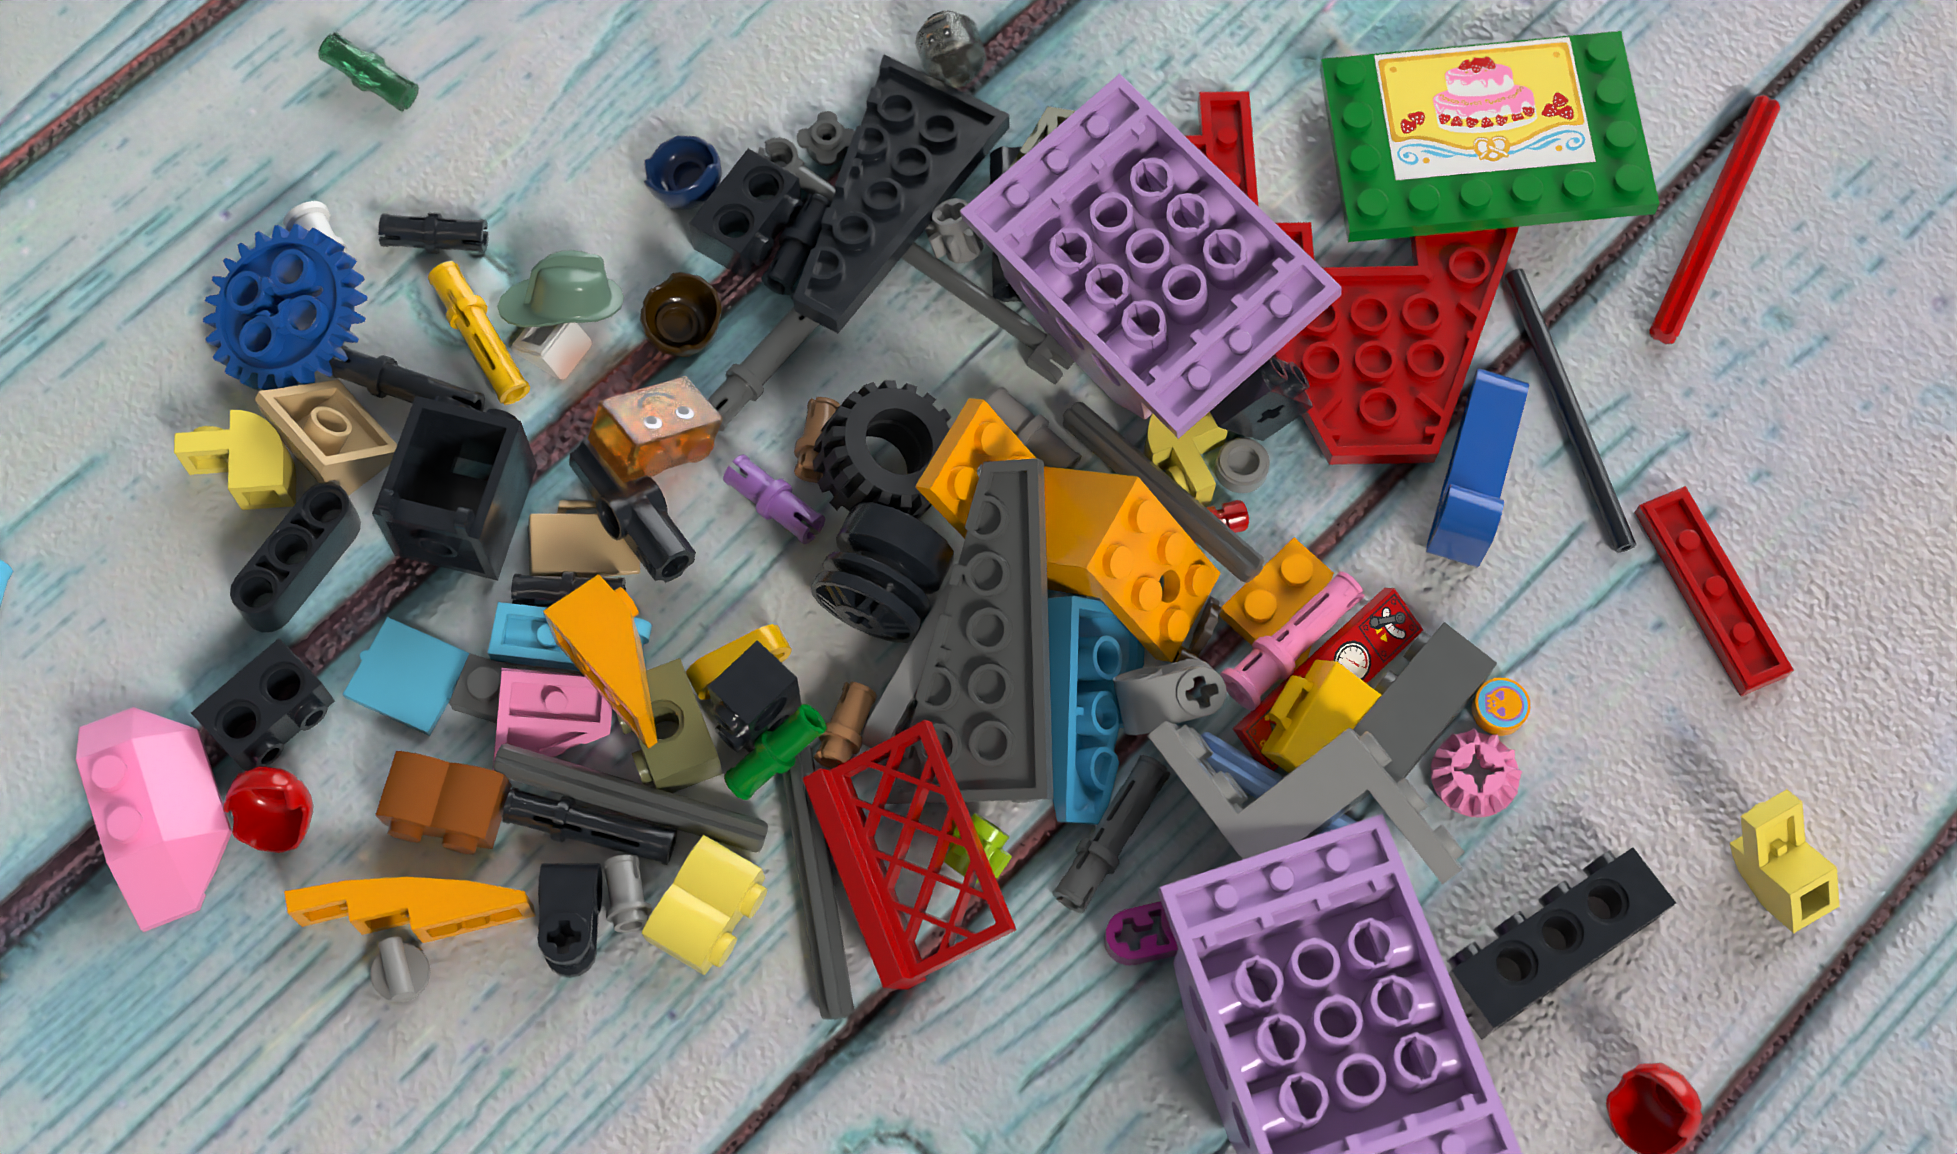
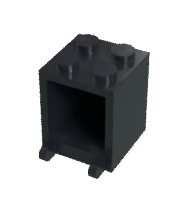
[372,396,537,581]

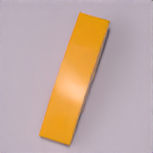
[284,877,536,943]

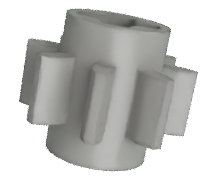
[925,199,983,263]

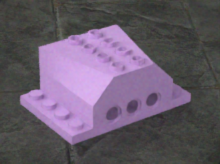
[960,73,1341,439]
[1158,814,1522,1154]

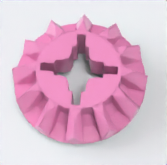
[1431,728,1522,818]

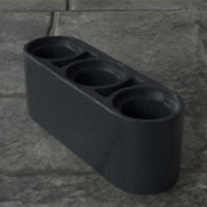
[230,483,361,632]

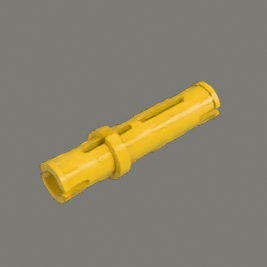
[428,261,530,405]

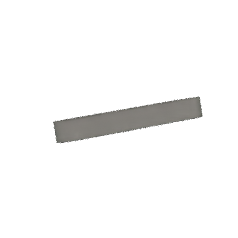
[862,576,952,748]

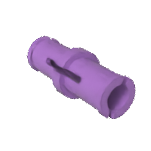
[723,454,826,544]

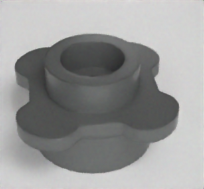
[796,111,855,166]

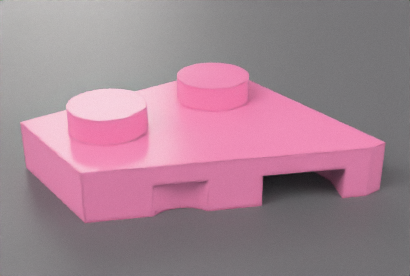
[492,668,612,771]

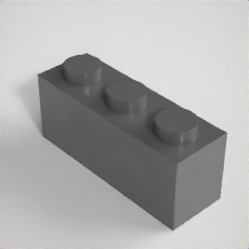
[1353,622,1497,784]

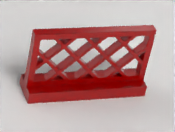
[802,720,1017,990]

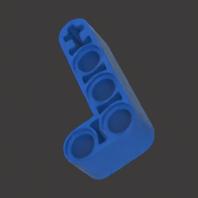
[1426,368,1529,568]

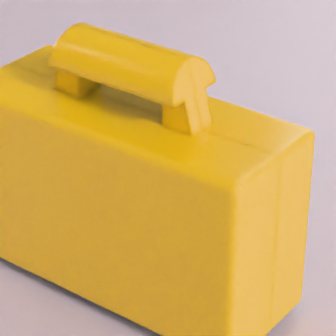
[1261,660,1382,774]

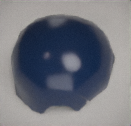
[644,135,722,210]

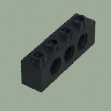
[1447,847,1676,1040]

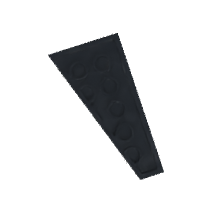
[793,54,1010,334]

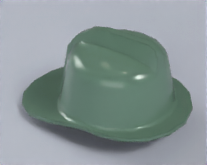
[497,250,624,327]

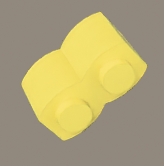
[642,835,768,976]

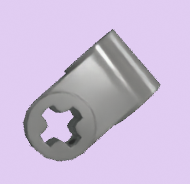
[1113,658,1226,735]

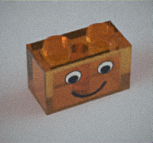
[587,376,723,483]

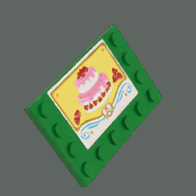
[1320,31,1660,243]

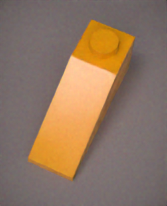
[543,574,658,749]

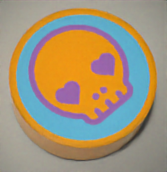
[1471,678,1530,736]

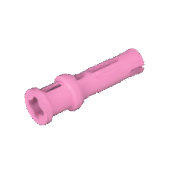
[1219,572,1365,711]

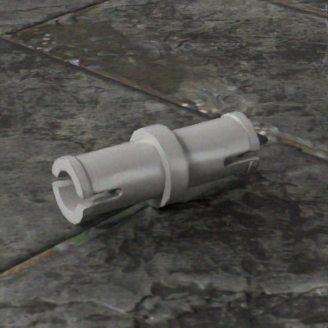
[986,387,1082,469]

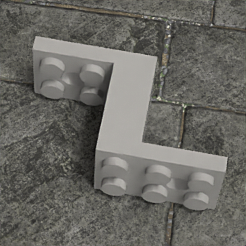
[1147,721,1465,885]

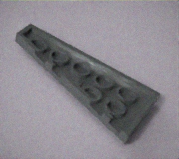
[886,458,1053,804]

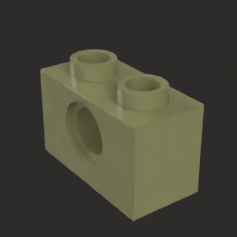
[615,658,723,793]

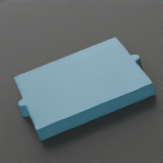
[342,617,469,736]

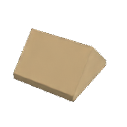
[254,379,397,496]

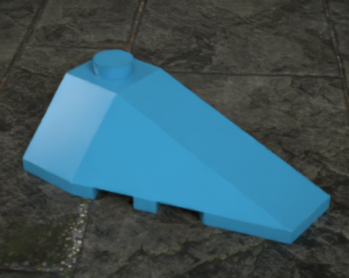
[1048,596,1145,825]

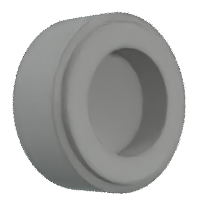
[1215,438,1270,493]

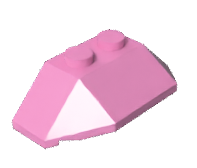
[76,707,232,932]

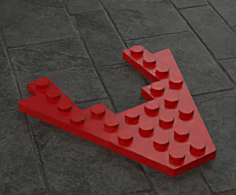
[1185,91,1519,465]

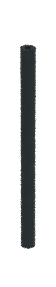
[1504,268,1637,553]

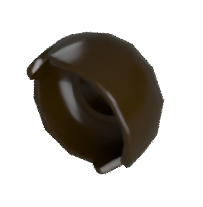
[640,272,722,357]

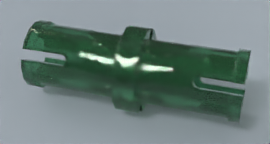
[318,32,419,112]

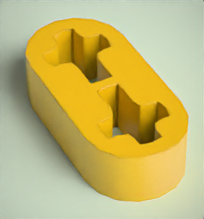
[686,624,792,700]

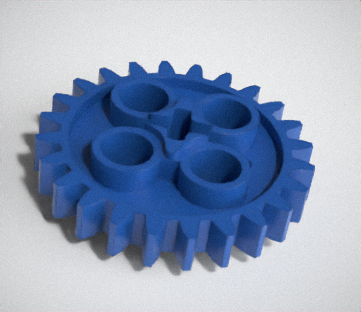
[203,224,367,391]

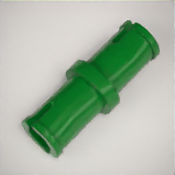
[724,704,827,800]

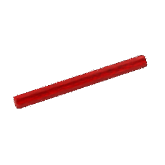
[1649,95,1781,345]

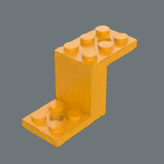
[915,398,1221,662]

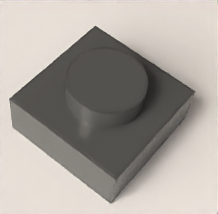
[449,653,520,723]

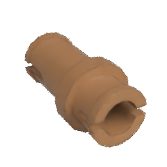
[794,397,840,483]
[814,682,877,769]

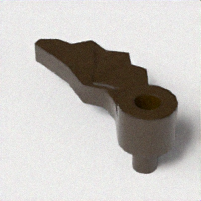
[1170,596,1222,664]

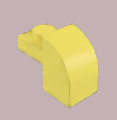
[174,410,297,510]
[1144,411,1228,507]
[1730,789,1840,933]

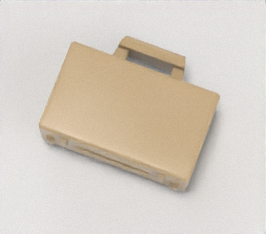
[528,500,640,578]

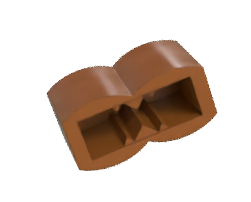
[375,751,512,855]

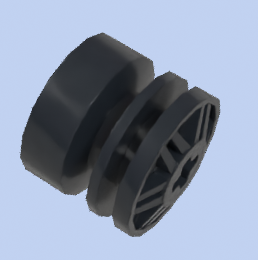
[811,503,954,643]

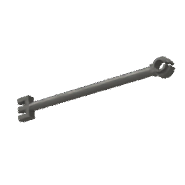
[758,137,1075,384]

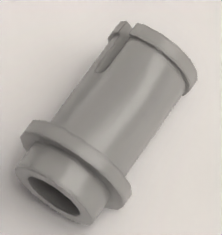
[602,855,652,933]

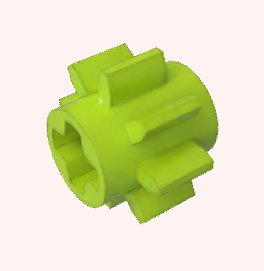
[944,813,1013,884]

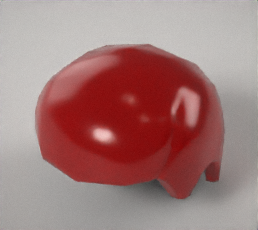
[223,766,314,853]
[1606,1062,1703,1154]

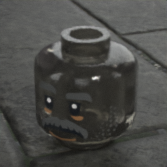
[915,10,986,88]

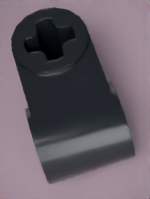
[537,863,603,978]

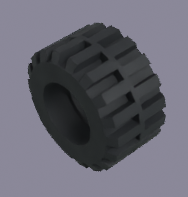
[813,380,952,519]

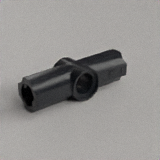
[569,433,696,583]

